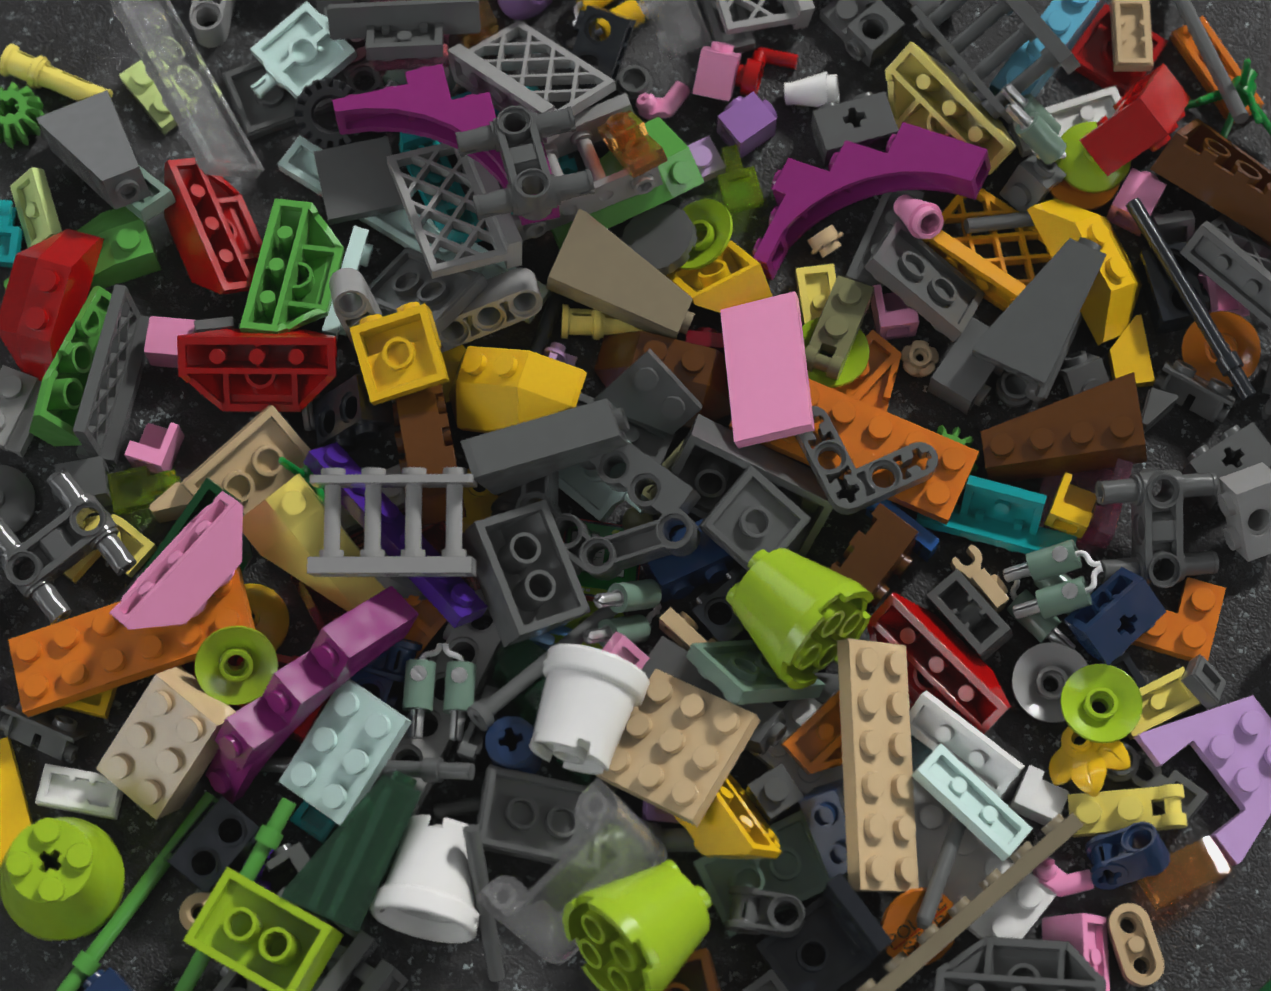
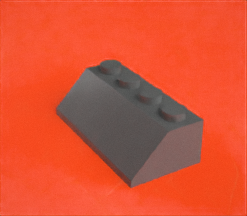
[670,414,840,557]

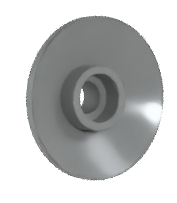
[1012,642,1088,723]

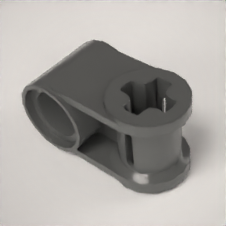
[723,885,805,938]

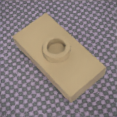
[1110,0,1154,71]

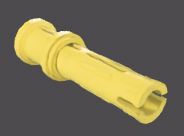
[0,44,113,101]
[561,304,677,340]

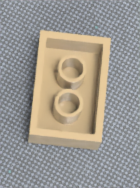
[96,665,236,820]

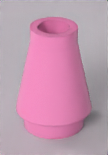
[893,195,944,239]

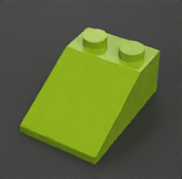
[183,867,343,991]

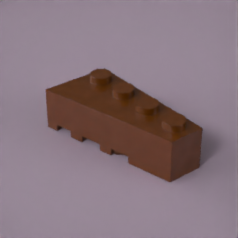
[981,372,1147,483]
[826,503,919,668]

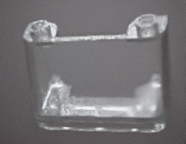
[475,777,667,964]

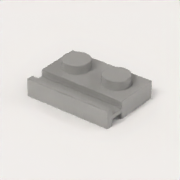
[0,365,41,457]

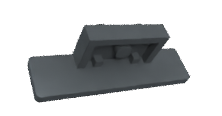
[327,0,481,61]

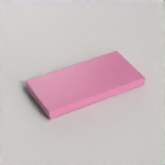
[720,291,815,449]

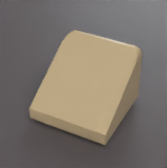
[149,482,193,523]

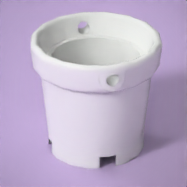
[529,644,650,775]
[370,815,485,944]

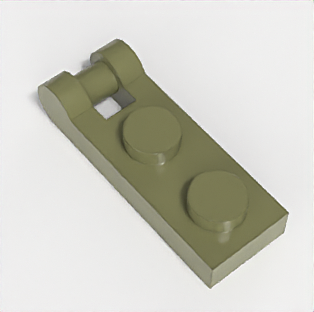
[805,275,874,380]

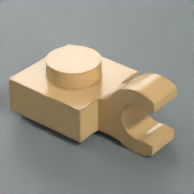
[950,545,1010,614]

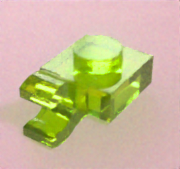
[717,145,764,214]
[107,465,181,515]

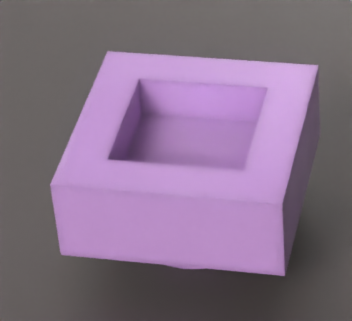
[687,136,726,182]

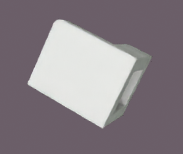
[1010,765,1069,826]

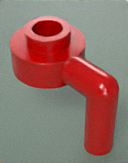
[735,47,799,96]

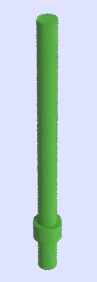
[56,791,214,991]
[174,797,296,991]

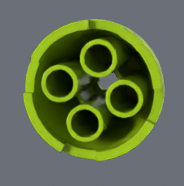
[726,548,874,690]
[0,817,125,942]
[563,860,712,991]

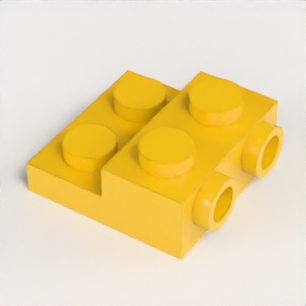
[350,302,449,405]

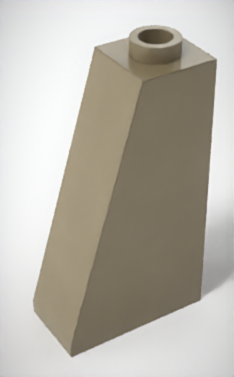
[546,209,695,339]

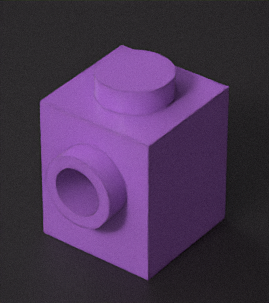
[717,91,777,159]

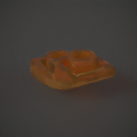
[597,110,668,178]
[1137,836,1233,911]

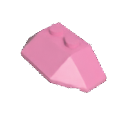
[110,491,243,630]

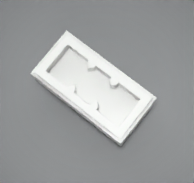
[35,763,124,820]

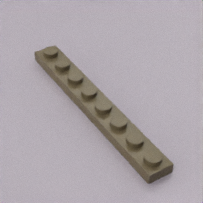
[857,813,1084,991]

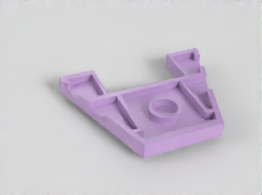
[1134,695,1271,866]

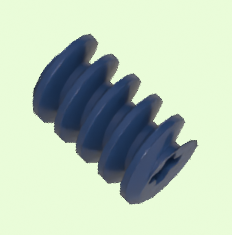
[485,716,542,774]

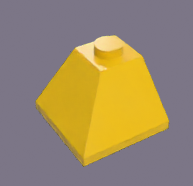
[665,240,773,313]

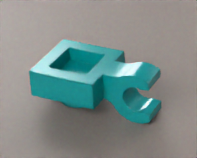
[0,200,23,267]

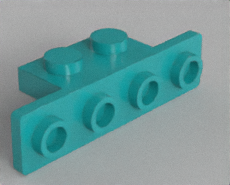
[916,475,1077,554]

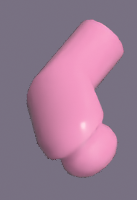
[636,81,691,120]
[1033,857,1094,897]

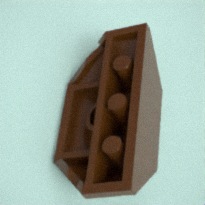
[594,331,731,430]

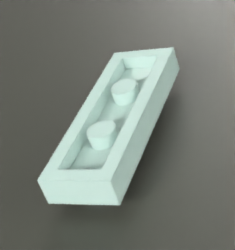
[322,226,373,343]
[911,743,1033,861]

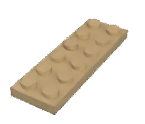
[837,639,919,893]

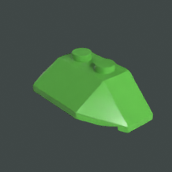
[239,198,345,334]

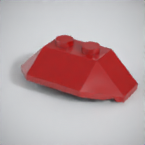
[164,157,263,294]
[0,229,104,382]
[177,329,337,412]
[867,592,1011,735]

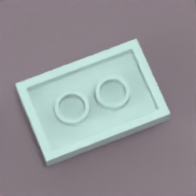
[279,679,412,827]

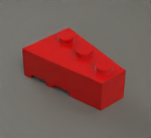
[1079,63,1191,177]

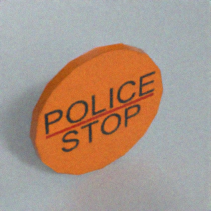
[880,887,955,965]

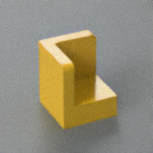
[1044,472,1096,539]

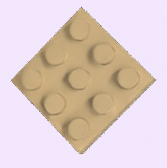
[596,668,760,827]

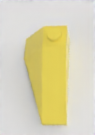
[242,473,385,612]

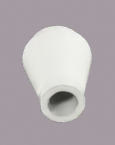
[784,71,839,108]

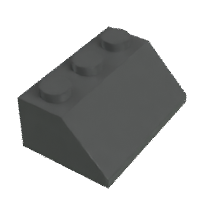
[462,499,591,648]

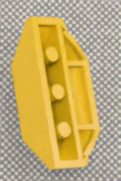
[1027,198,1142,345]
[449,346,587,433]
[674,773,781,860]

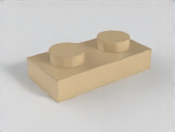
[659,607,717,651]

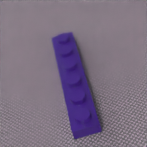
[303,442,488,629]

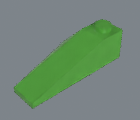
[551,117,704,249]
[3,206,161,293]
[29,286,112,446]

